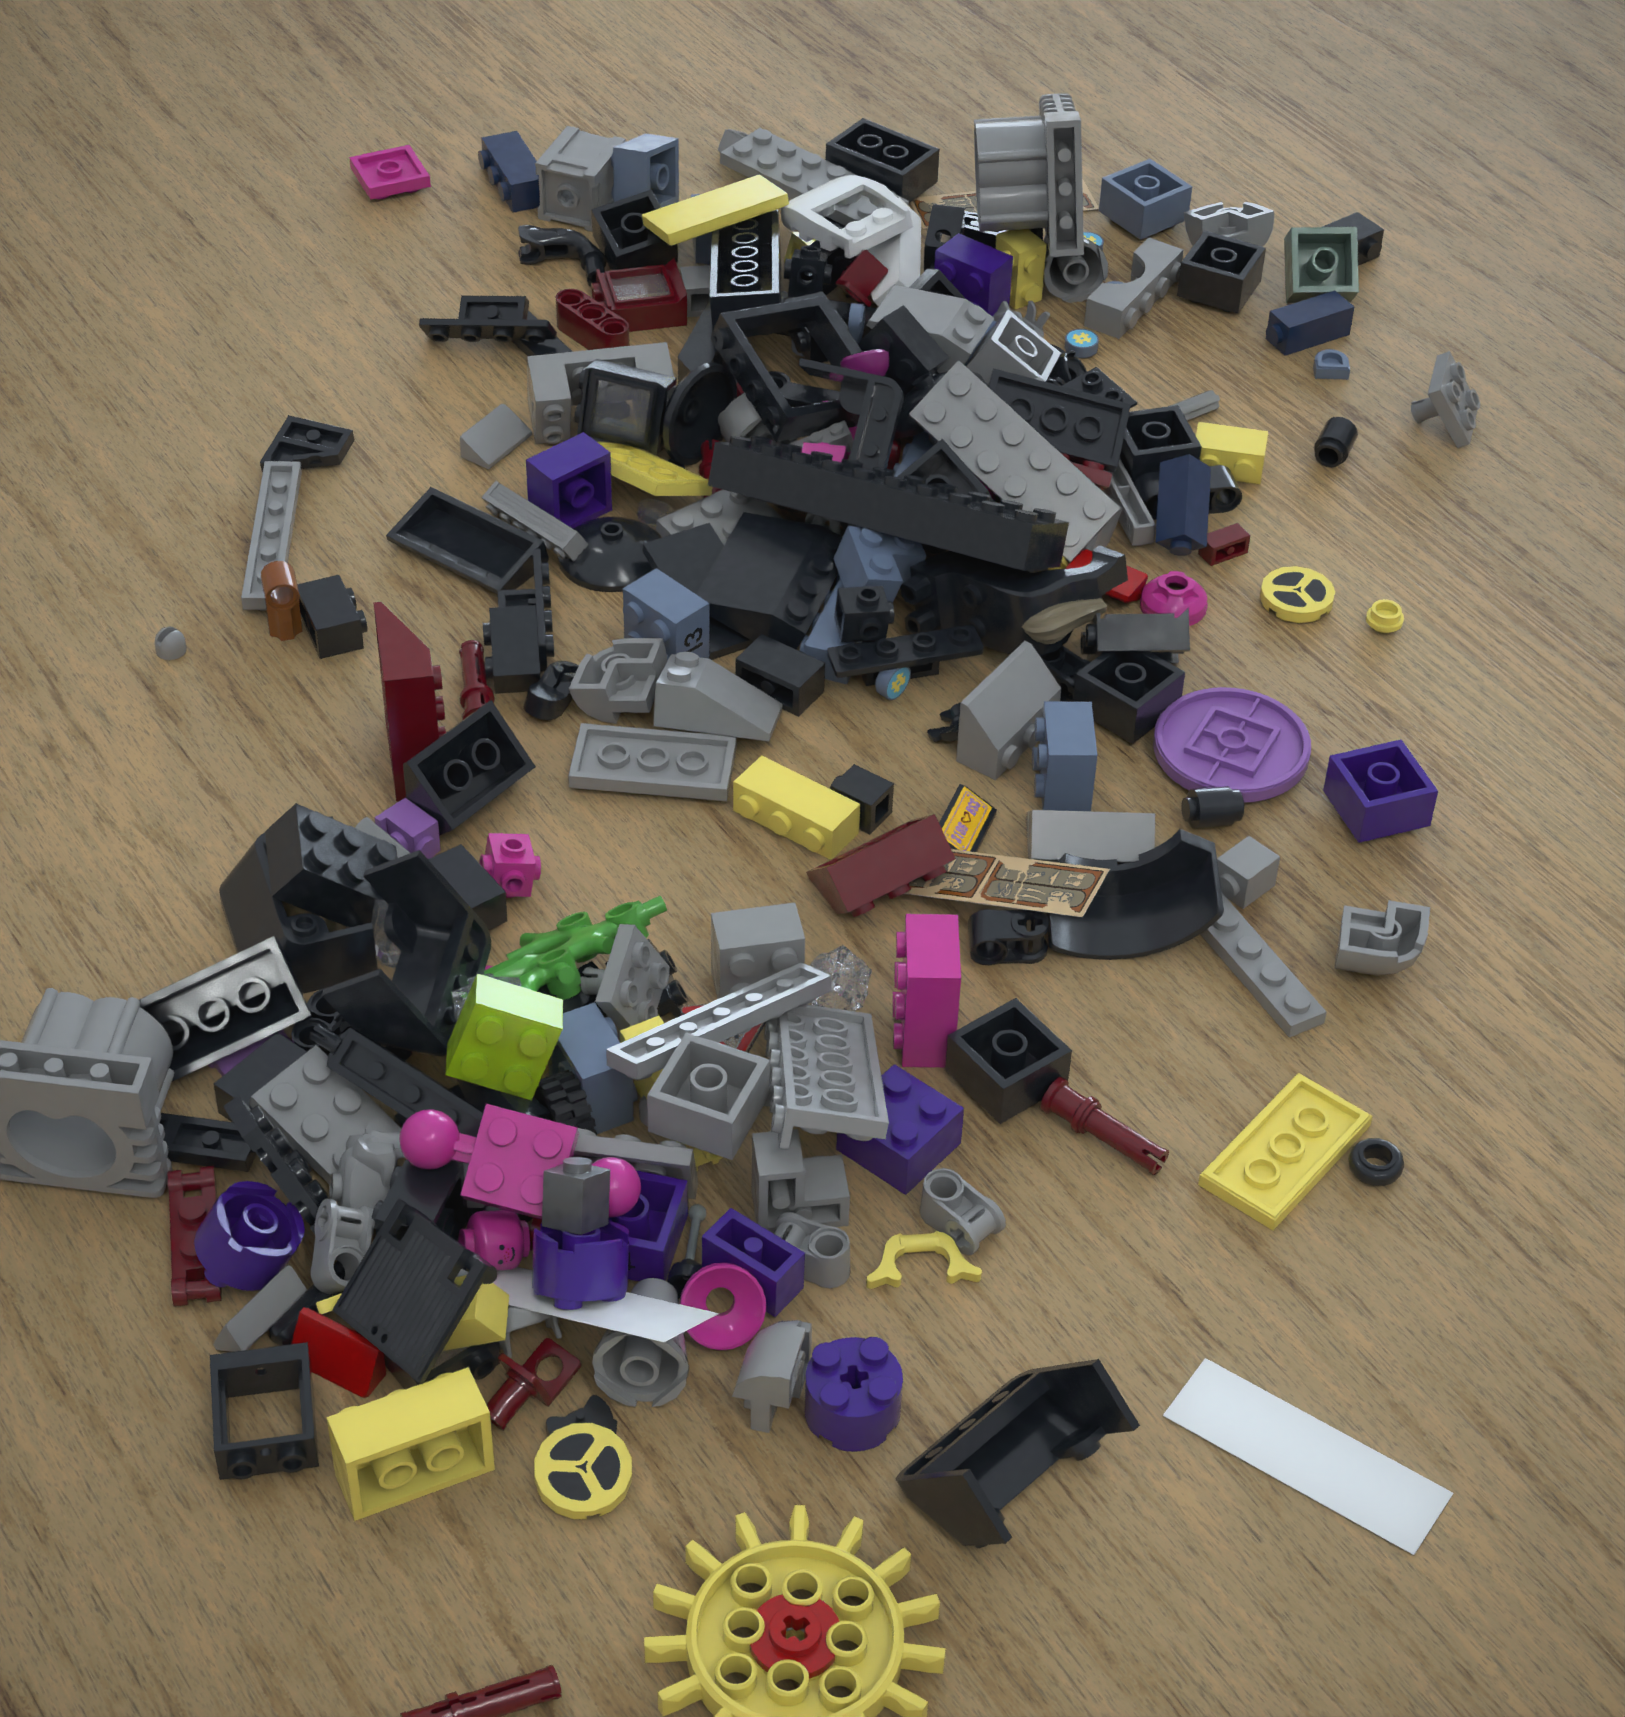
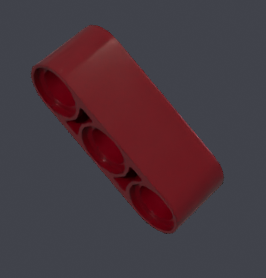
[555,288,630,350]

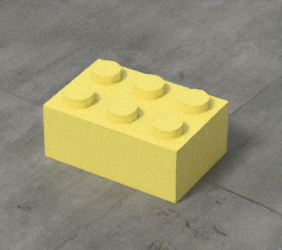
[326,1367,495,1521]

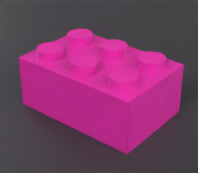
[892,914,961,1068]

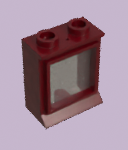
[591,258,687,332]

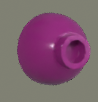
[840,349,889,376]

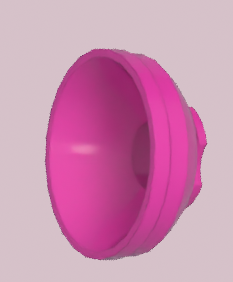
[1140,571,1208,626]
[680,1263,766,1350]

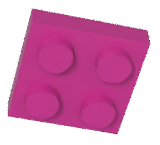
[349,145,431,200]

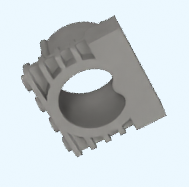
[974,93,1084,257]
[0,988,175,1198]

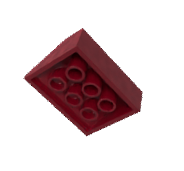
[373,602,446,802]

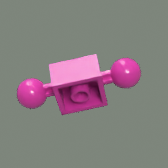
[399,1104,641,1220]

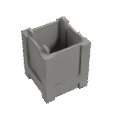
[535,126,626,232]

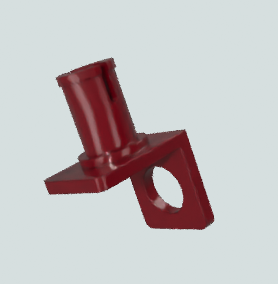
[835,249,888,307]
[486,1338,582,1431]

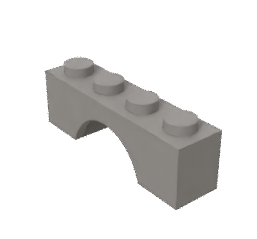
[1084,238,1184,339]

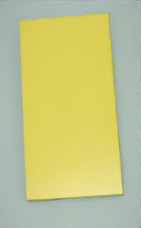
[642,175,789,246]
[598,442,713,496]
[1198,1073,1373,1230]

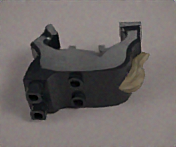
[900,545,1128,656]

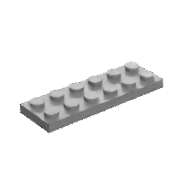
[720,128,909,226]
[909,360,1120,563]

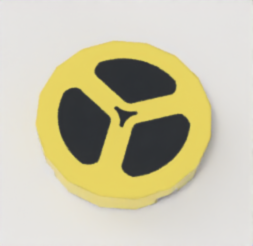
[1260,566,1335,623]
[534,1423,632,1519]

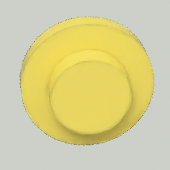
[1366,599,1404,633]

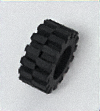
[533,1070,597,1136]

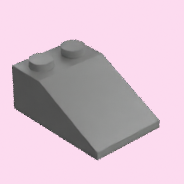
[866,285,994,373]
[653,652,783,741]

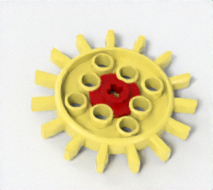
[644,1505,946,1717]

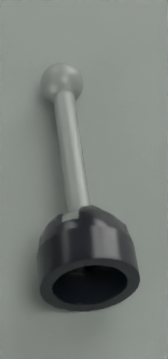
[667,1204,707,1299]

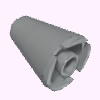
[1044,235,1108,303]
[592,1278,689,1407]

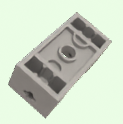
[527,342,676,444]

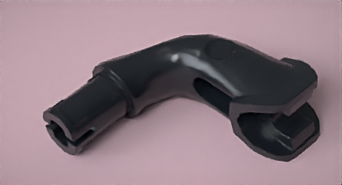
[518,225,607,287]

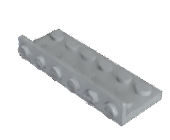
[764,1004,889,1150]

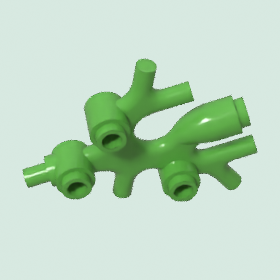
[483,896,667,1000]

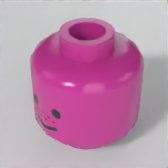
[458,1210,530,1271]

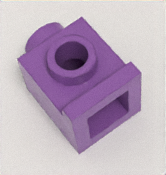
[374,798,441,859]

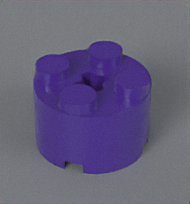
[194,1181,305,1291]
[532,1221,629,1310]
[804,1337,903,1452]

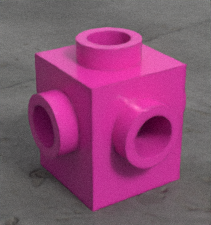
[479,833,541,898]

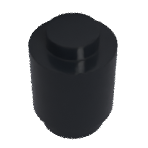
[1314,417,1358,468]
[1181,786,1244,829]

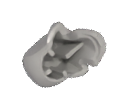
[329,1129,405,1209]

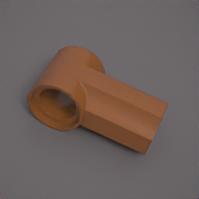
[261,561,303,641]

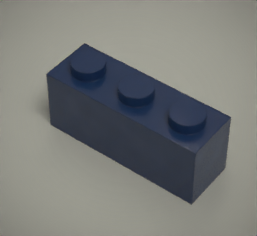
[478,131,540,213]

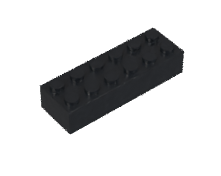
[710,209,782,335]

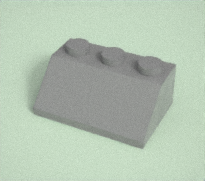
[956,641,1061,780]
[1026,810,1155,865]

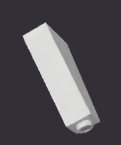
[868,197,921,306]

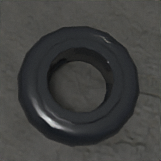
[1348,1138,1404,1186]

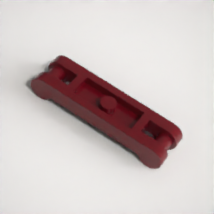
[167,1166,222,1307]

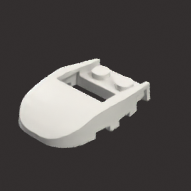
[781,175,913,258]

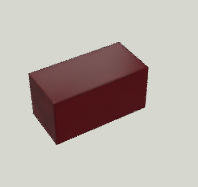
[1198,523,1251,566]

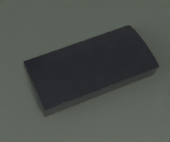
[386,487,549,594]

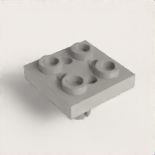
[1411,351,1480,448]
[581,924,670,1030]

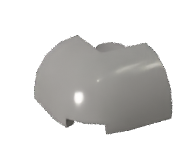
[1184,202,1274,247]
[569,638,667,724]
[1335,900,1430,976]
[732,1320,812,1433]

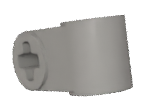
[920,1168,1006,1256]
[311,1199,375,1294]
[774,1212,851,1288]

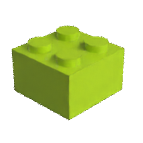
[445,974,563,1101]

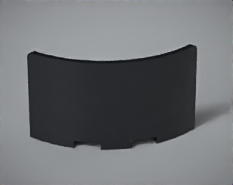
[1046,829,1224,960]

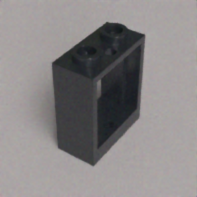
[210,1342,319,1480]

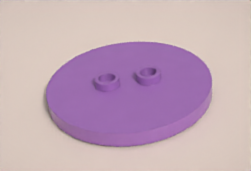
[1153,687,1311,802]

